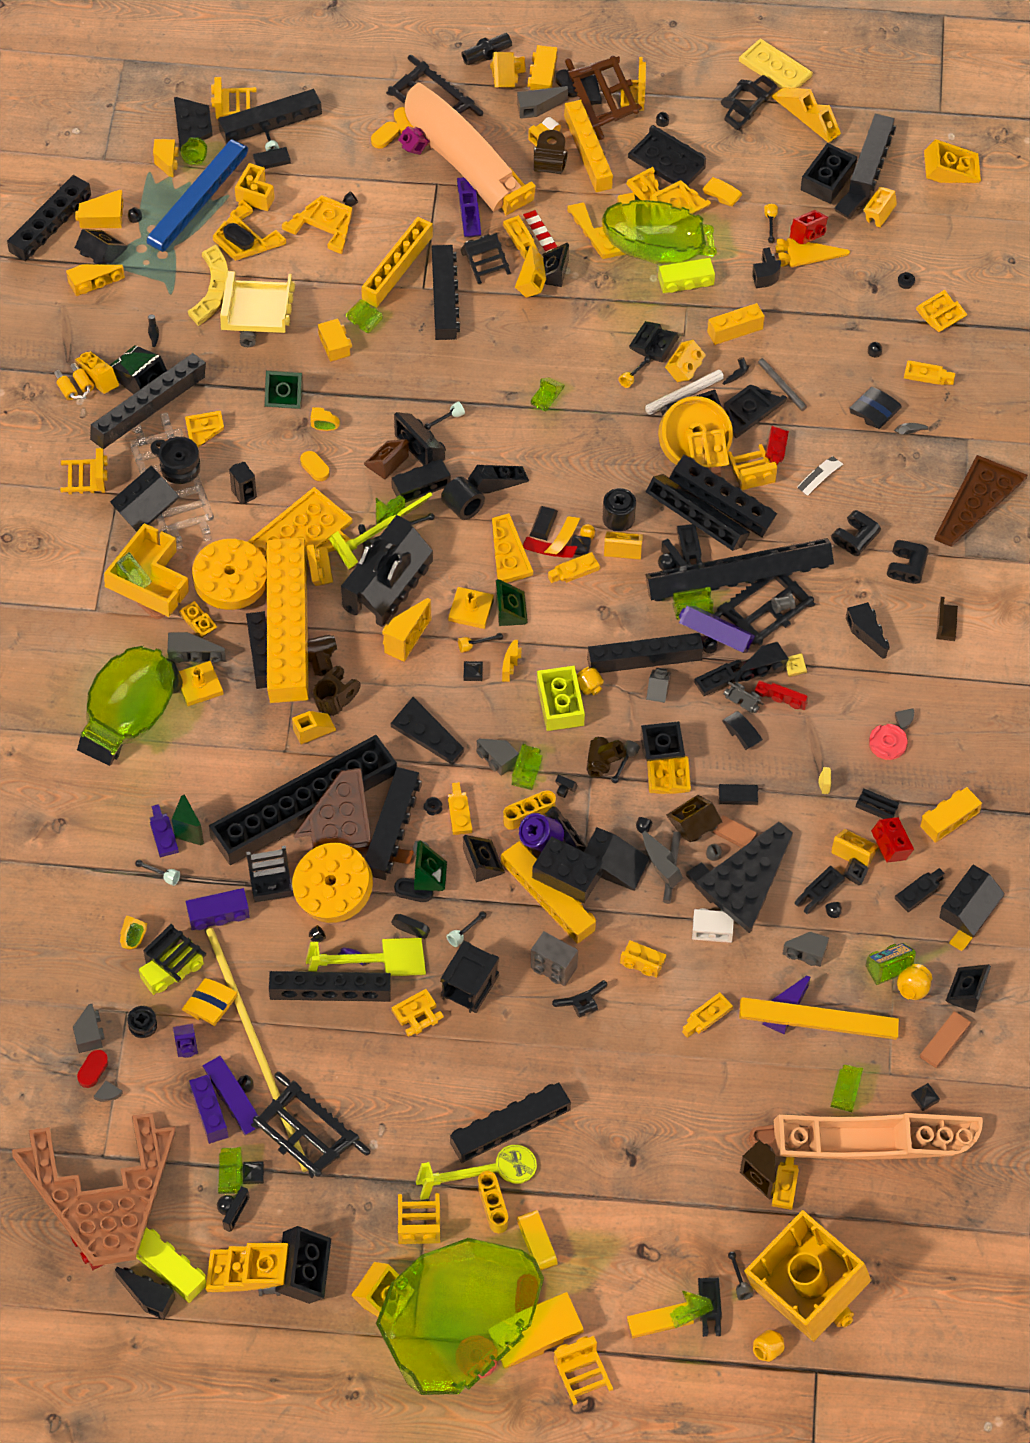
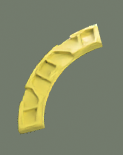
[188,245,228,326]

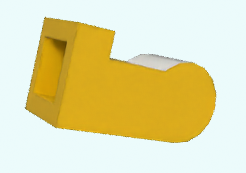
[528,117,561,147]

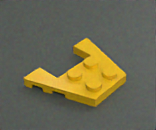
[282,195,352,254]
[213,199,286,261]

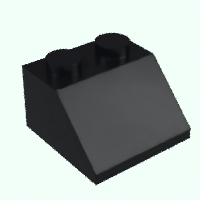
[74,229,128,265]
[641,721,685,761]

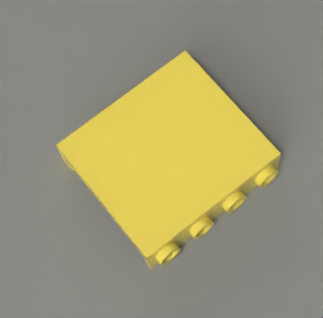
[220,271,295,333]

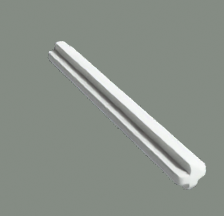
[645,370,724,415]

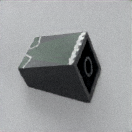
[110,345,167,394]

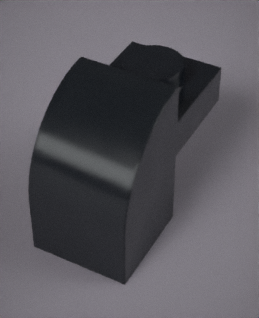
[752,247,781,289]

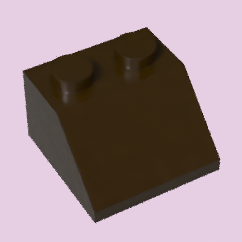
[666,795,722,843]
[740,1140,776,1200]

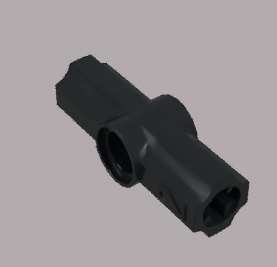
[461,33,512,65]

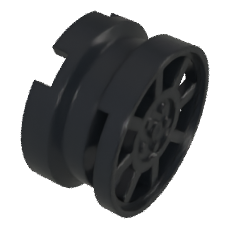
[127,1006,157,1038]

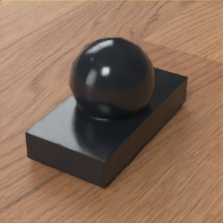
[658,538,688,570]
[217,1186,250,1232]

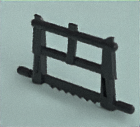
[386,55,483,116]
[713,575,816,646]
[251,1072,371,1178]

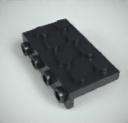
[628,125,706,186]

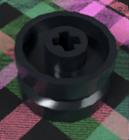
[158,437,201,484]

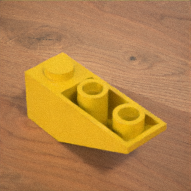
[515,246,546,298]
[66,264,125,297]
[75,351,119,394]

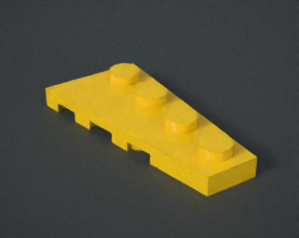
[492,513,533,583]

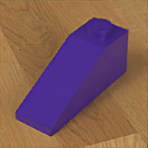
[762,976,811,1034]

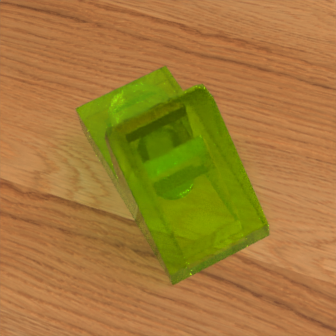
[531,377,565,412]
[376,495,405,525]
[115,552,152,588]
[670,1290,713,1329]

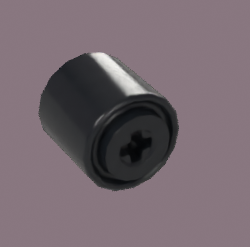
[441,476,485,520]
[602,488,636,532]

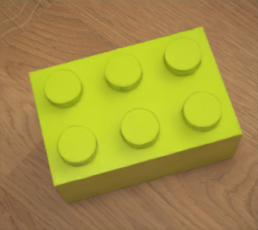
[537,665,585,731]

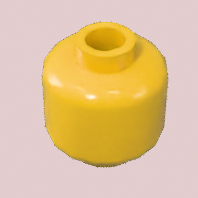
[577,667,604,696]
[753,1330,785,1362]

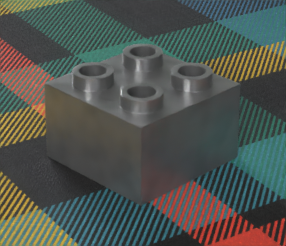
[531,931,578,986]

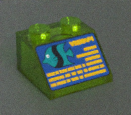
[865,943,916,985]

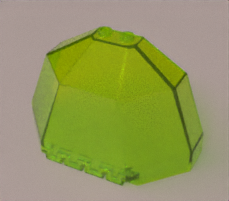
[376,1238,544,1395]

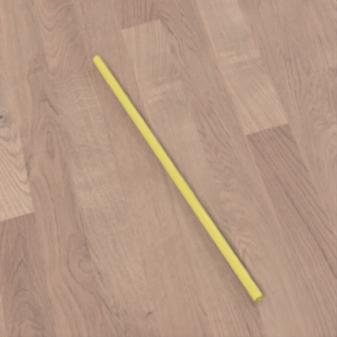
[206,928,308,1172]

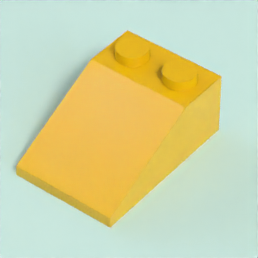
[924,139,981,183]
[382,598,431,662]

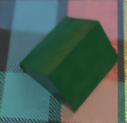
[264,370,303,409]
[496,579,528,626]
[171,794,204,846]
[414,840,447,891]

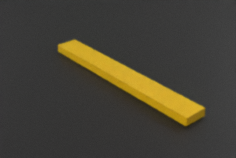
[739,997,899,1040]

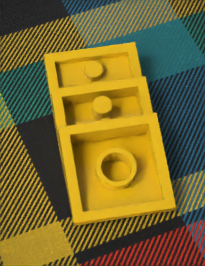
[205,1243,289,1292]
[488,1292,584,1369]

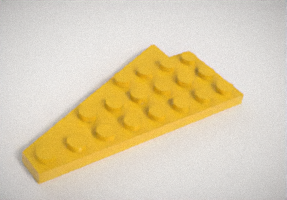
[233,487,353,574]

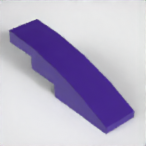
[457,177,481,237]
[202,1056,258,1135]

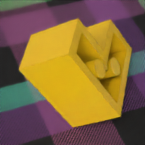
[235,163,275,211]

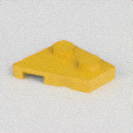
[626,167,660,208]

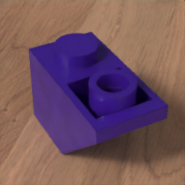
[173,1023,198,1058]

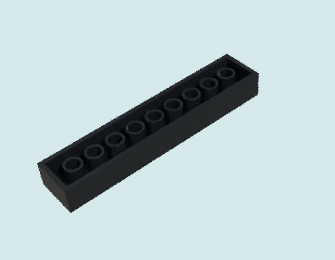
[209,735,397,865]

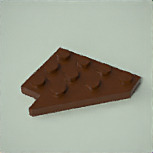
[294,768,371,849]

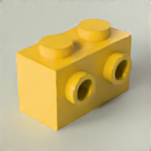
[665,340,706,382]

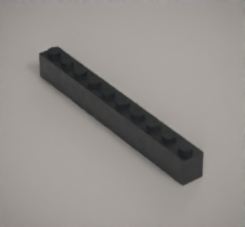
[645,538,834,602]

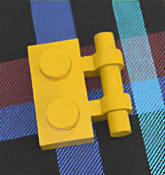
[391,989,444,1037]

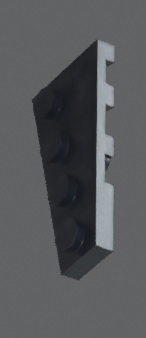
[391,697,464,765]

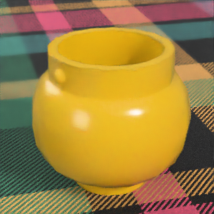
[897,964,932,1000]

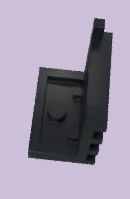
[461,233,511,285]
[246,845,294,903]
[143,924,206,982]

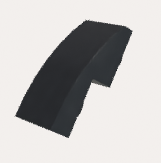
[834,192,871,219]
[722,711,763,750]

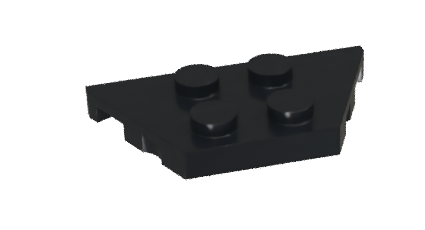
[174,97,213,151]
[724,384,787,439]

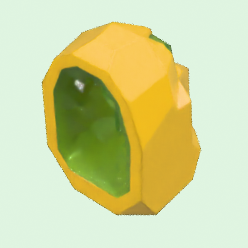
[310,407,340,431]
[120,915,148,950]

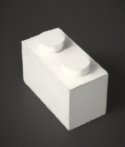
[692,908,734,943]

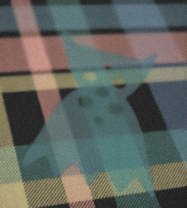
[104,172,229,295]

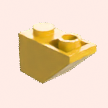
[153,139,179,177]
[292,711,336,744]

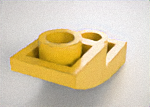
[703,177,742,207]
[179,601,217,638]
[502,640,522,682]

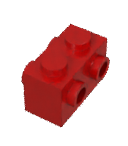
[789,210,828,244]
[871,817,914,863]

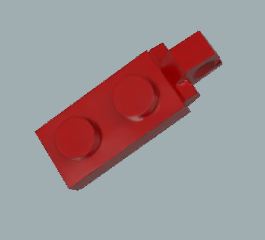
[765,426,789,465]
[755,680,808,710]

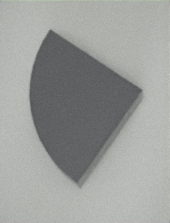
[895,708,914,730]
[94,1081,123,1102]

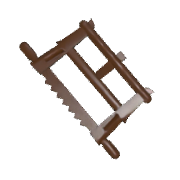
[565,56,642,140]

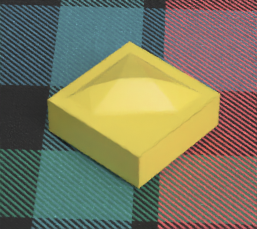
[786,653,807,677]
[818,767,831,794]

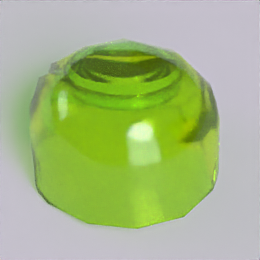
[181,138,207,166]

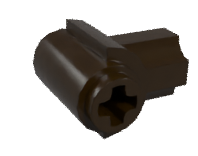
[308,634,337,677]
[586,737,626,778]

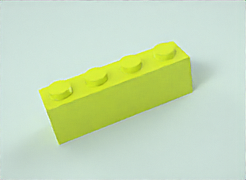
[136,1227,206,1303]

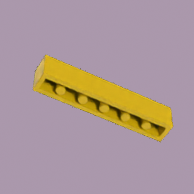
[564,100,613,193]
[361,217,433,308]
[501,841,596,944]

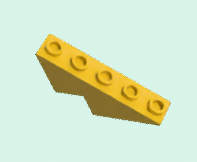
[772,87,841,143]

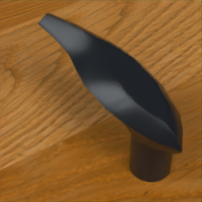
[148,314,159,347]
[722,357,749,385]

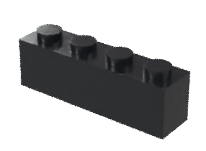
[246,611,267,689]

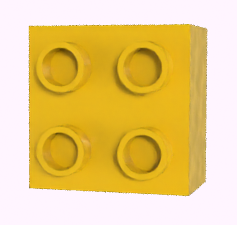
[744,1210,871,1342]

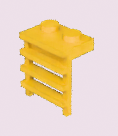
[620,57,646,111]
[211,77,257,119]
[501,167,536,215]
[727,444,777,490]
[60,448,108,494]
[398,1193,440,1244]
[554,1336,613,1406]

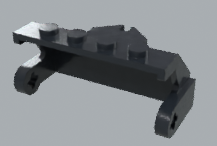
[341,515,433,627]

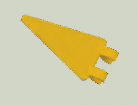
[775,238,850,267]

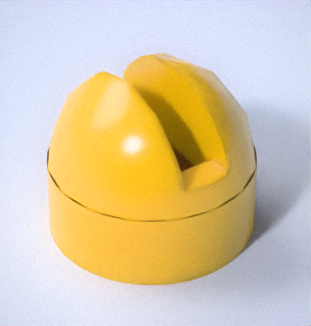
[580,524,595,539]

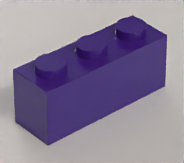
[185,888,250,930]
[189,1074,229,1144]

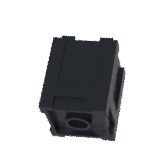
[440,940,499,1013]

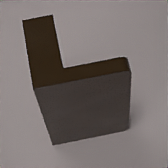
[936,596,958,641]

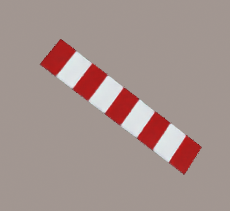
[523,210,557,252]

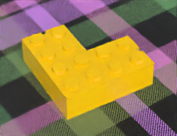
[104,523,189,617]

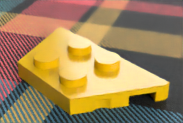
[650,180,711,234]

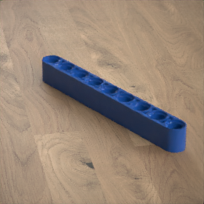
[147,139,248,252]

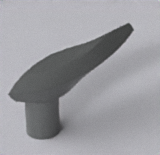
[894,423,928,434]

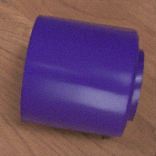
[519,813,564,852]

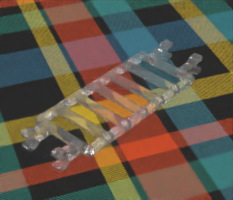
[130,412,214,550]

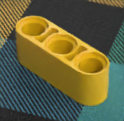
[503,790,556,830]
[478,1171,508,1234]
[517,1210,558,1272]

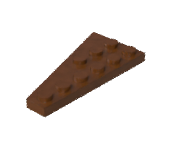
[934,455,1028,547]

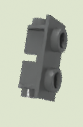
[723,682,764,713]

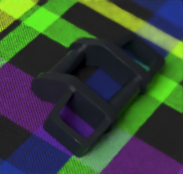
[721,75,777,130]

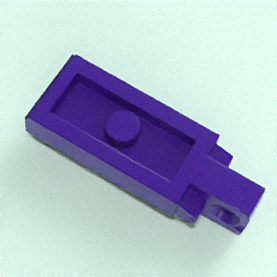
[150,804,179,858]

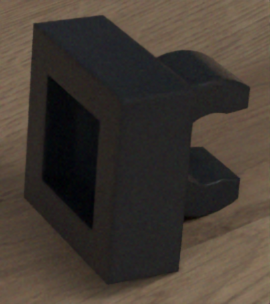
[555,774,578,798]

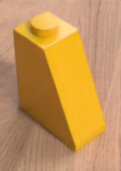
[75,190,124,228]

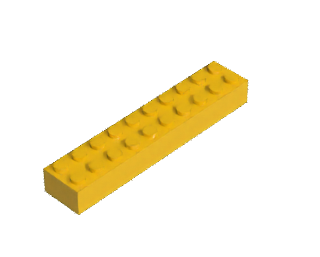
[267,537,308,703]

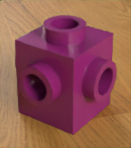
[398,126,429,155]

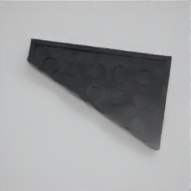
[695,822,793,933]

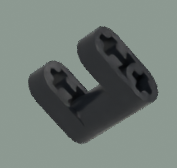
[831,510,881,556]
[887,540,929,584]

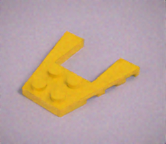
[567,192,637,259]

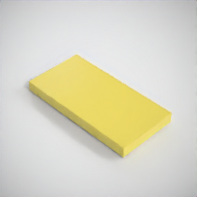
[739,38,813,88]

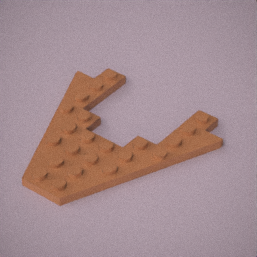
[12,1113,175,1266]

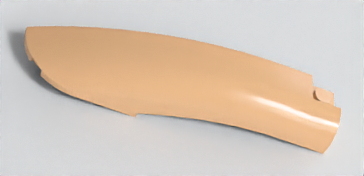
[405,82,521,212]
[772,1113,983,1160]

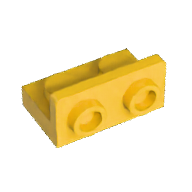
[306,545,333,586]
[620,940,666,978]

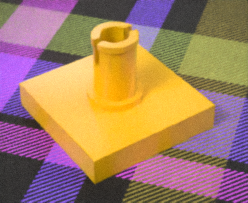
[448,587,494,629]
[179,661,224,707]

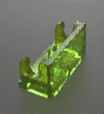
[672,587,714,620]
[512,743,543,790]
[830,1065,863,1113]
[218,1147,242,1194]

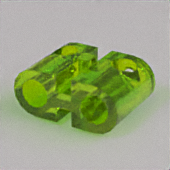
[346,299,383,333]

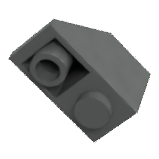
[646,668,671,703]
[476,738,519,776]
[782,932,829,967]
[73,1003,105,1053]

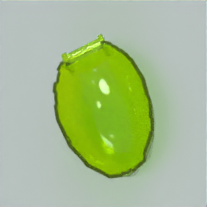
[602,200,717,264]
[80,645,175,755]

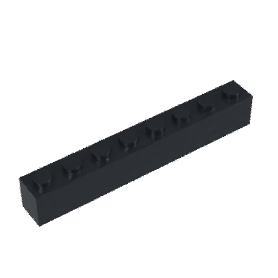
[90,353,206,449]

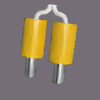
[54,363,94,400]

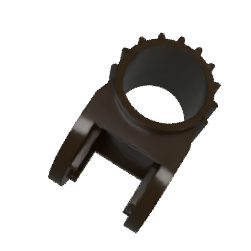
[534,130,568,174]
[312,666,361,716]

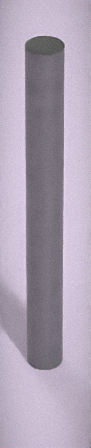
[758,358,807,411]
[663,831,681,904]

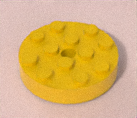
[658,396,733,465]
[192,539,267,610]
[292,843,373,923]

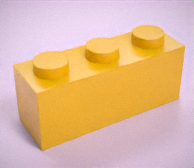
[527,45,557,90]
[707,303,765,345]
[920,787,982,843]

